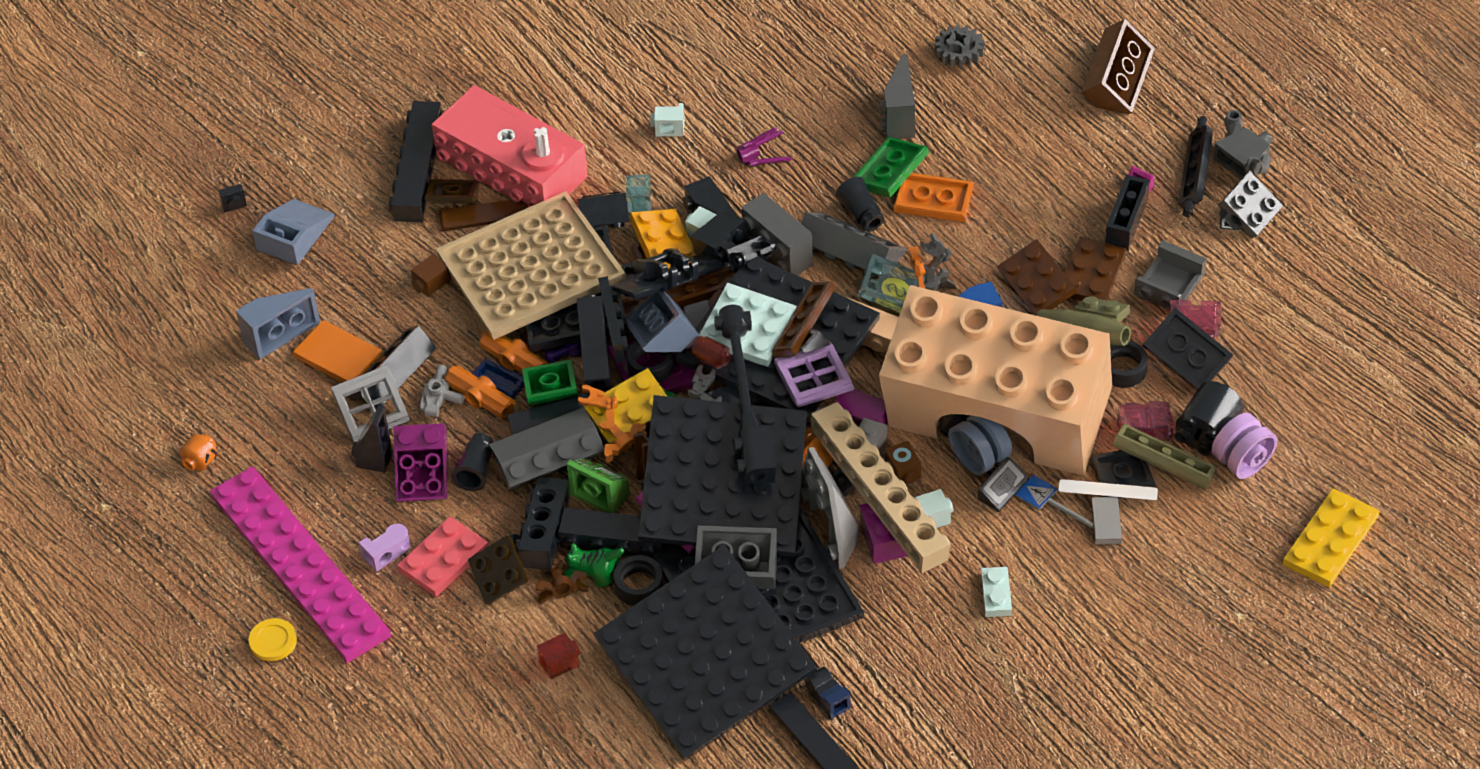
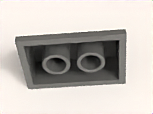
[695,526,777,589]

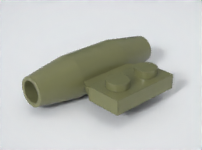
[1036,296,1131,346]

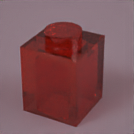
[537,633,581,679]

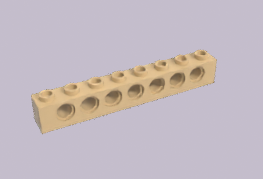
[811,402,951,573]

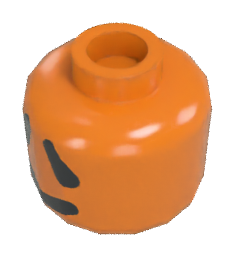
[179,434,217,471]

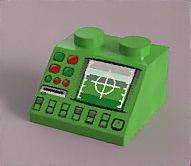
[567,459,630,513]

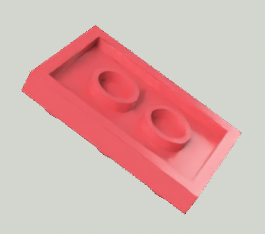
[397,516,489,597]

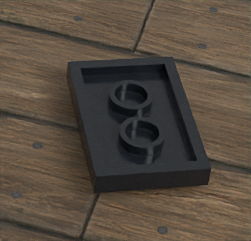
[1142,308,1234,391]

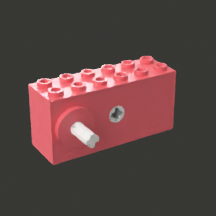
[432,85,588,207]

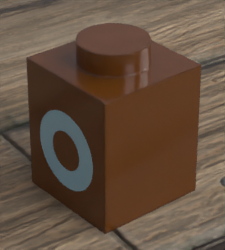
[885,440,921,484]

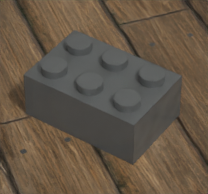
[742,193,813,276]

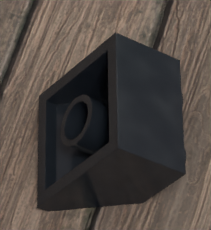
[577,191,629,228]

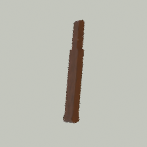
[439,200,529,232]

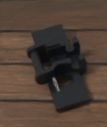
[612,248,724,300]

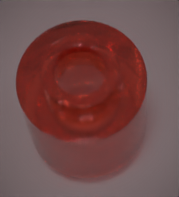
[691,336,731,369]

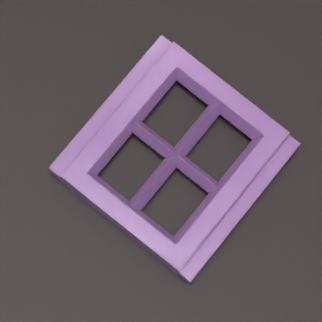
[774,342,854,408]

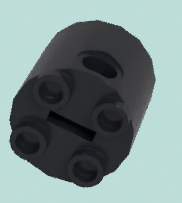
[1175,381,1244,456]

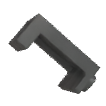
[1134,240,1207,311]

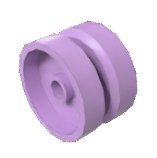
[1211,413,1278,479]

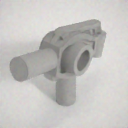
[420,365,465,417]

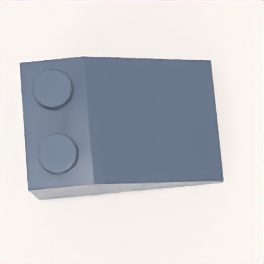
[236,288,320,360]

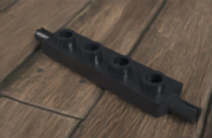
[1178,116,1213,217]

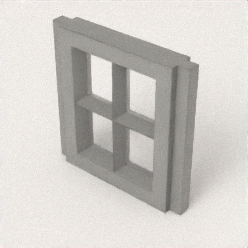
[331,365,410,443]

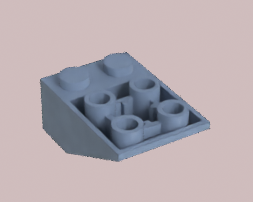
[252,199,335,265]

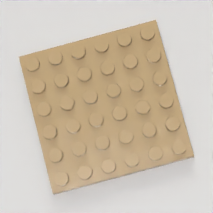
[436,191,627,340]

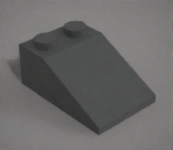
[880,54,915,139]

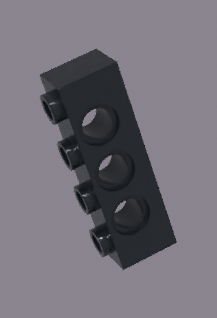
[515,477,570,570]

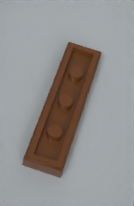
[771,281,835,358]

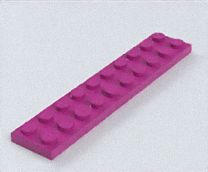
[210,466,391,663]

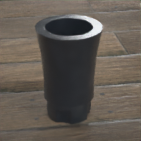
[835,176,885,232]
[451,433,494,491]

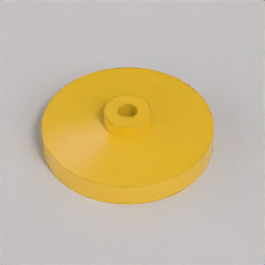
[249,618,297,661]

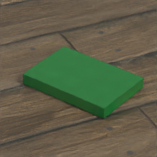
[854,137,929,198]

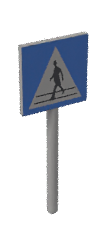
[1015,475,1094,528]

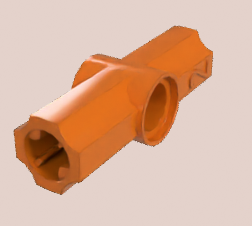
[479,330,549,374]
[444,365,516,419]

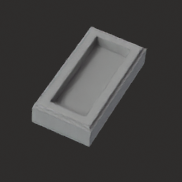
[1092,497,1122,545]

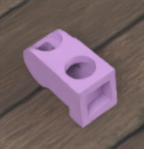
[359,524,410,572]

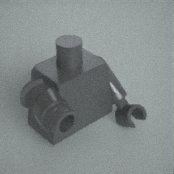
[1213,110,1272,179]

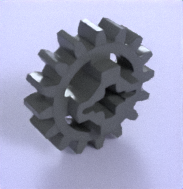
[934,24,985,68]

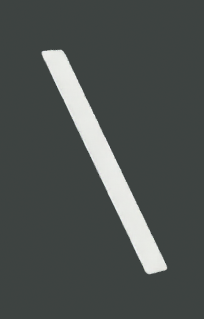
[1059,479,1158,500]

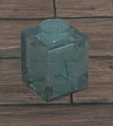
[626,175,652,213]

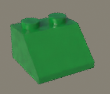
[522,359,578,407]

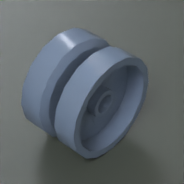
[948,415,1012,476]

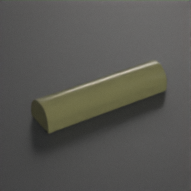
[1112,424,1217,490]

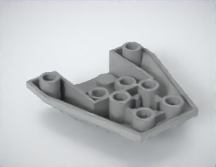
[800,447,858,569]

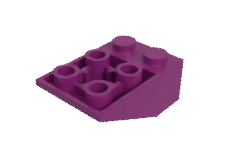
[393,423,448,502]

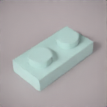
[981,567,1012,617]

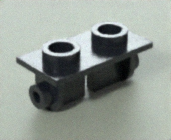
[726,235,776,273]

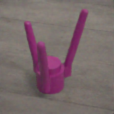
[736,127,791,167]

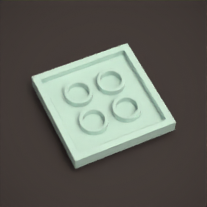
[698,283,797,367]

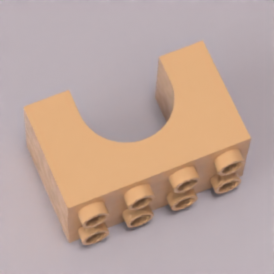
[879,285,1112,476]

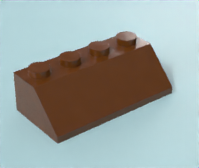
[1081,19,1155,115]

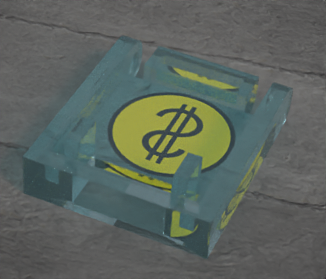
[858,253,926,313]

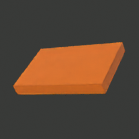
[894,173,974,222]
[293,320,382,383]

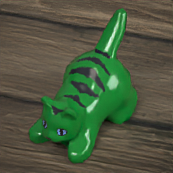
[564,543,624,588]

